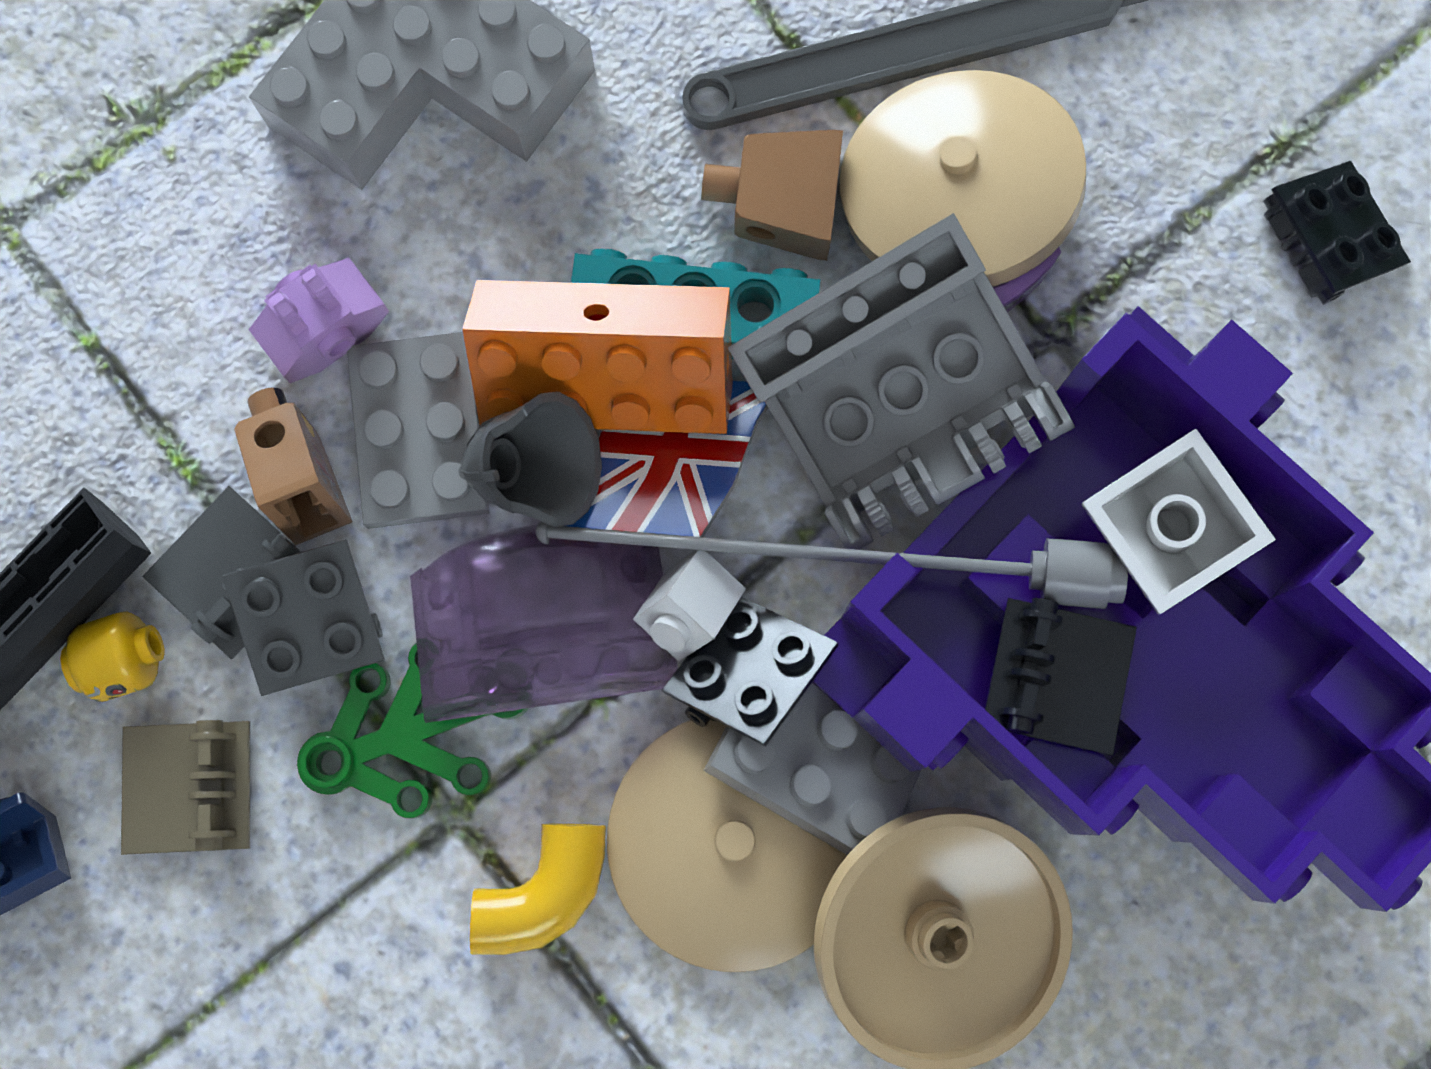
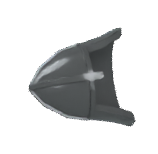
[458,392,602,528]

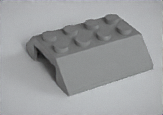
[727,213,1075,550]

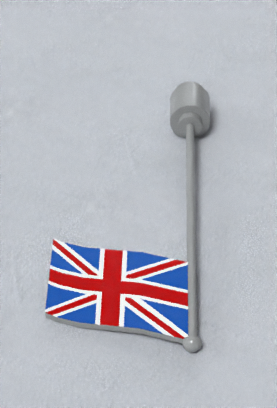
[536,381,1128,609]

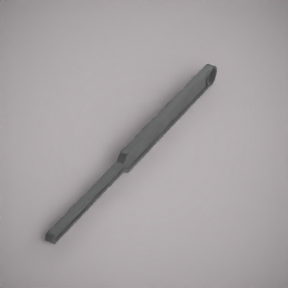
[682,0,1148,130]

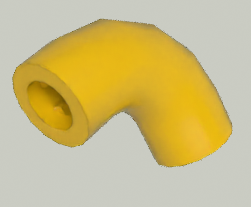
[470,823,606,955]

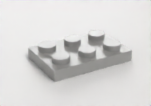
[347,332,490,529]
[703,683,922,855]

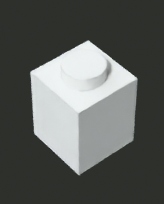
[633,550,746,661]

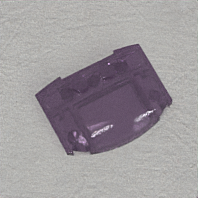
[410,525,678,723]

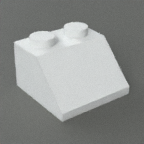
[1081,429,1276,615]

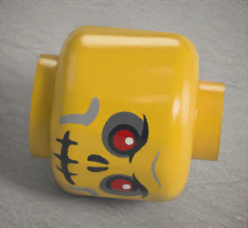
[60,611,165,702]

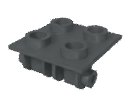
[142,486,302,659]
[222,539,385,696]

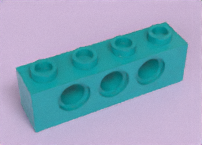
[571,248,821,359]

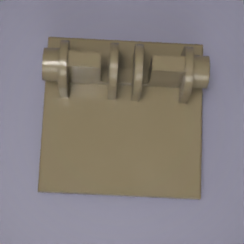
[121,720,250,855]

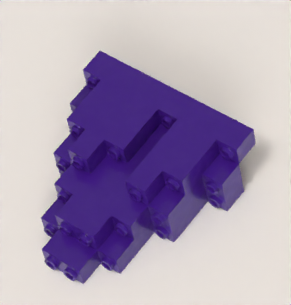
[812,306,1431,912]

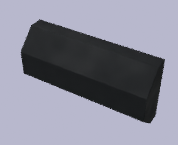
[0,487,151,710]

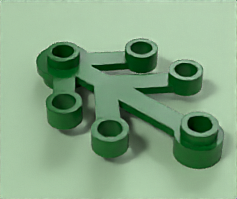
[297,639,534,819]

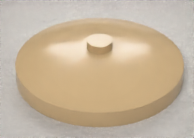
[840,70,1086,287]
[607,720,847,972]
[814,807,1073,1069]

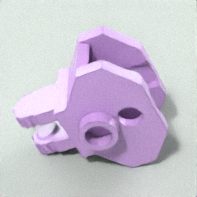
[249,258,389,383]

